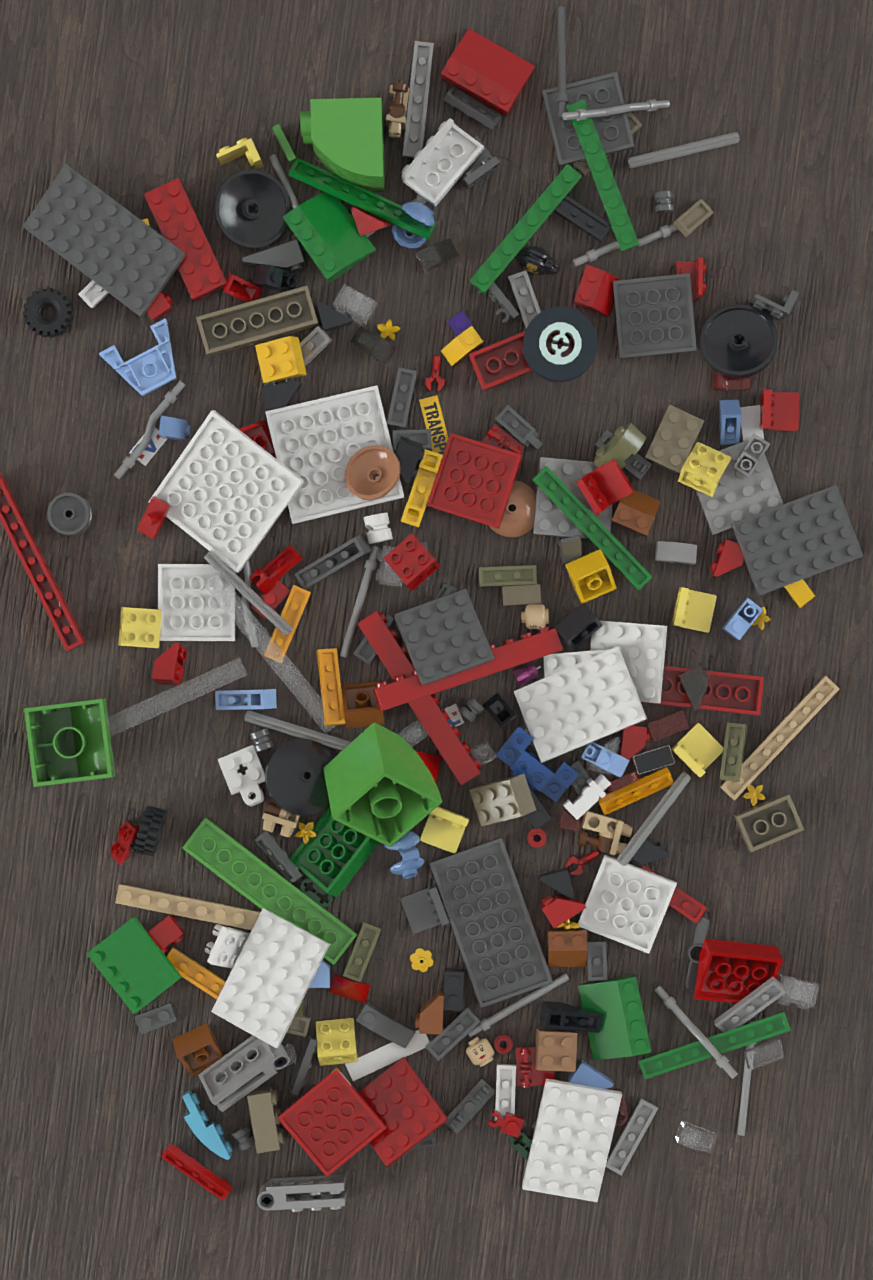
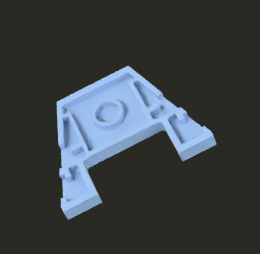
[99,319,177,396]

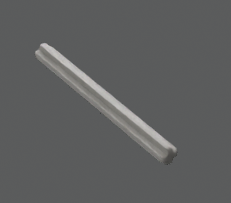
[627,132,740,169]
[204,551,293,636]
[244,710,351,751]
[617,772,691,866]

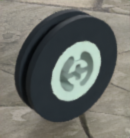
[523,307,597,382]

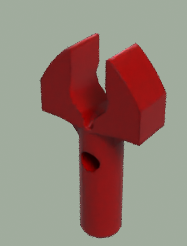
[425,355,445,392]
[566,849,600,875]

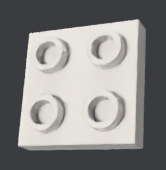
[205,924,250,969]

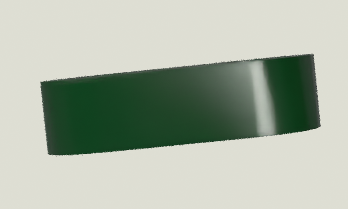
[300,877,333,907]
[510,1130,532,1161]

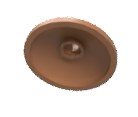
[345,445,400,500]
[489,480,536,538]

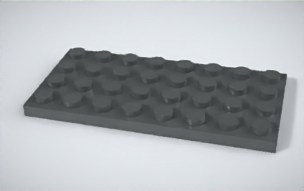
[22,164,187,317]
[429,837,553,1008]

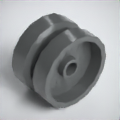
[47,493,93,536]

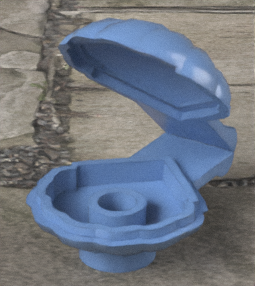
[392,202,434,248]
[384,831,425,879]

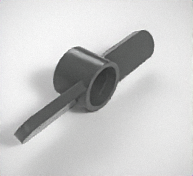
[685,917,710,989]

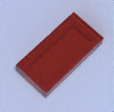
[646,710,690,741]

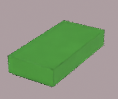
[272,124,296,165]

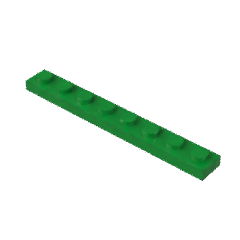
[566,99,639,252]
[288,158,437,240]
[469,164,582,294]
[532,466,652,591]
[638,1012,791,1079]

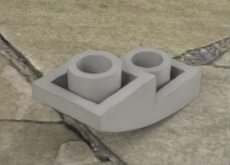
[733,433,770,477]
[655,541,697,565]

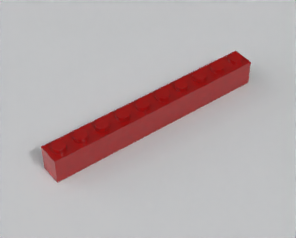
[0,471,87,652]
[357,611,481,785]
[372,626,563,712]

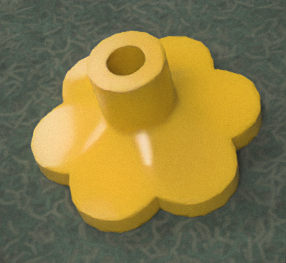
[410,948,433,972]

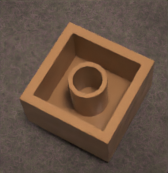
[534,1028,578,1072]

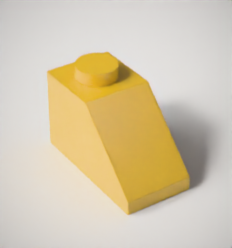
[441,326,483,366]

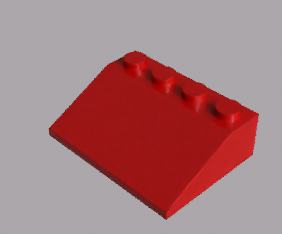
[441,29,536,117]
[694,938,783,1003]

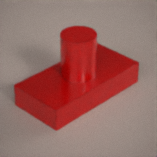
[137,496,171,539]
[251,580,291,620]

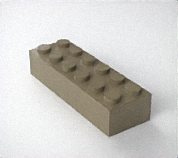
[196,286,319,357]

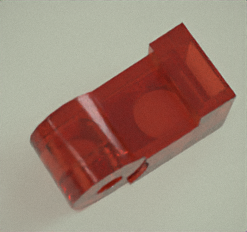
[713,373,750,391]

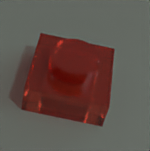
[559,809,581,832]

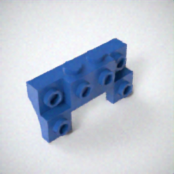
[495,726,579,802]

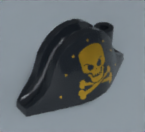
[514,246,559,275]

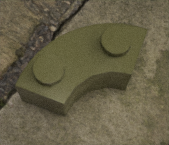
[593,423,646,469]

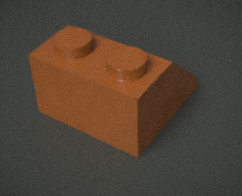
[611,490,660,536]
[342,681,385,729]
[547,928,587,968]
[415,990,444,1034]
[172,1023,225,1076]

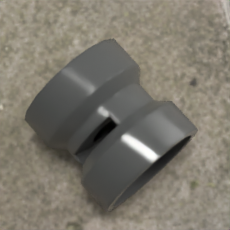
[654,191,674,214]
[458,697,484,723]
[250,728,274,752]
[232,1124,255,1151]

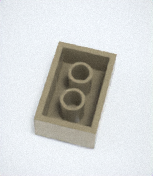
[644,405,704,475]
[469,774,536,826]
[733,793,804,852]
[247,1085,285,1154]

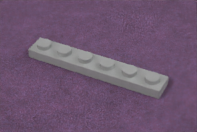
[403,41,434,158]

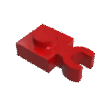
[488,1110,524,1138]

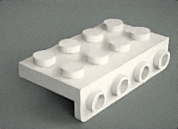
[402,118,484,207]

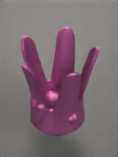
[512,662,541,688]

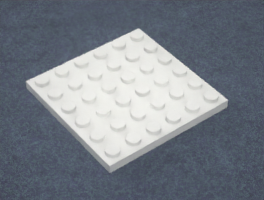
[265,385,404,524]
[149,410,304,573]

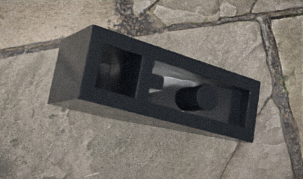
[539,1001,603,1033]

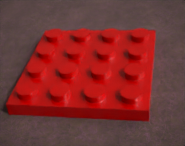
[426,433,523,529]
[358,1057,449,1167]
[277,1068,387,1177]

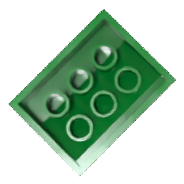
[283,192,376,283]
[289,807,380,898]
[87,916,182,1014]
[578,974,651,1060]

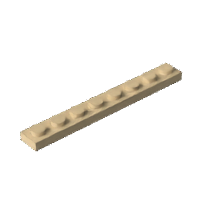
[720,676,839,801]
[115,884,261,930]

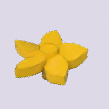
[377,319,400,340]
[752,607,771,630]
[743,785,766,806]
[295,822,317,844]
[556,919,579,929]

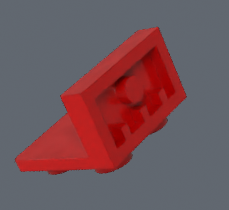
[676,257,706,301]
[760,389,800,431]
[576,459,634,515]
[384,534,441,591]

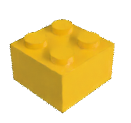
[255,336,307,383]
[565,549,617,604]

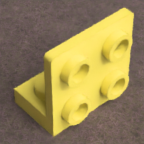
[216,138,264,170]
[678,442,731,497]
[671,587,717,633]
[118,607,162,648]
[671,723,724,778]
[420,806,469,854]
[316,1018,358,1066]

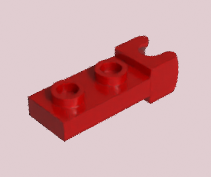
[249,545,303,594]

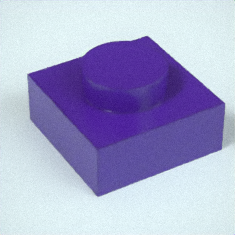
[447,310,474,336]

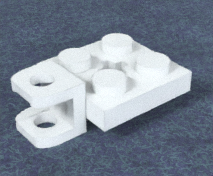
[218,745,265,807]

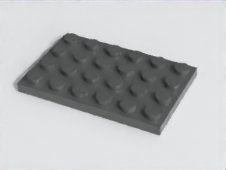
[731,485,863,596]

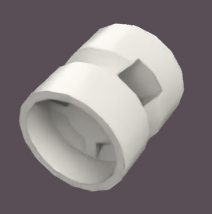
[364,513,393,544]

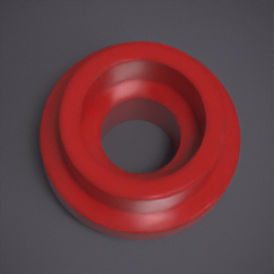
[527,828,546,848]
[494,1035,513,1054]

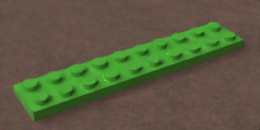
[182,817,357,965]

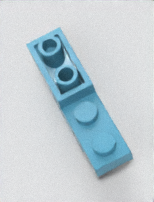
[182,1089,233,1160]

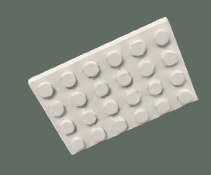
[514,647,647,763]
[211,908,330,1048]
[522,1079,622,1202]

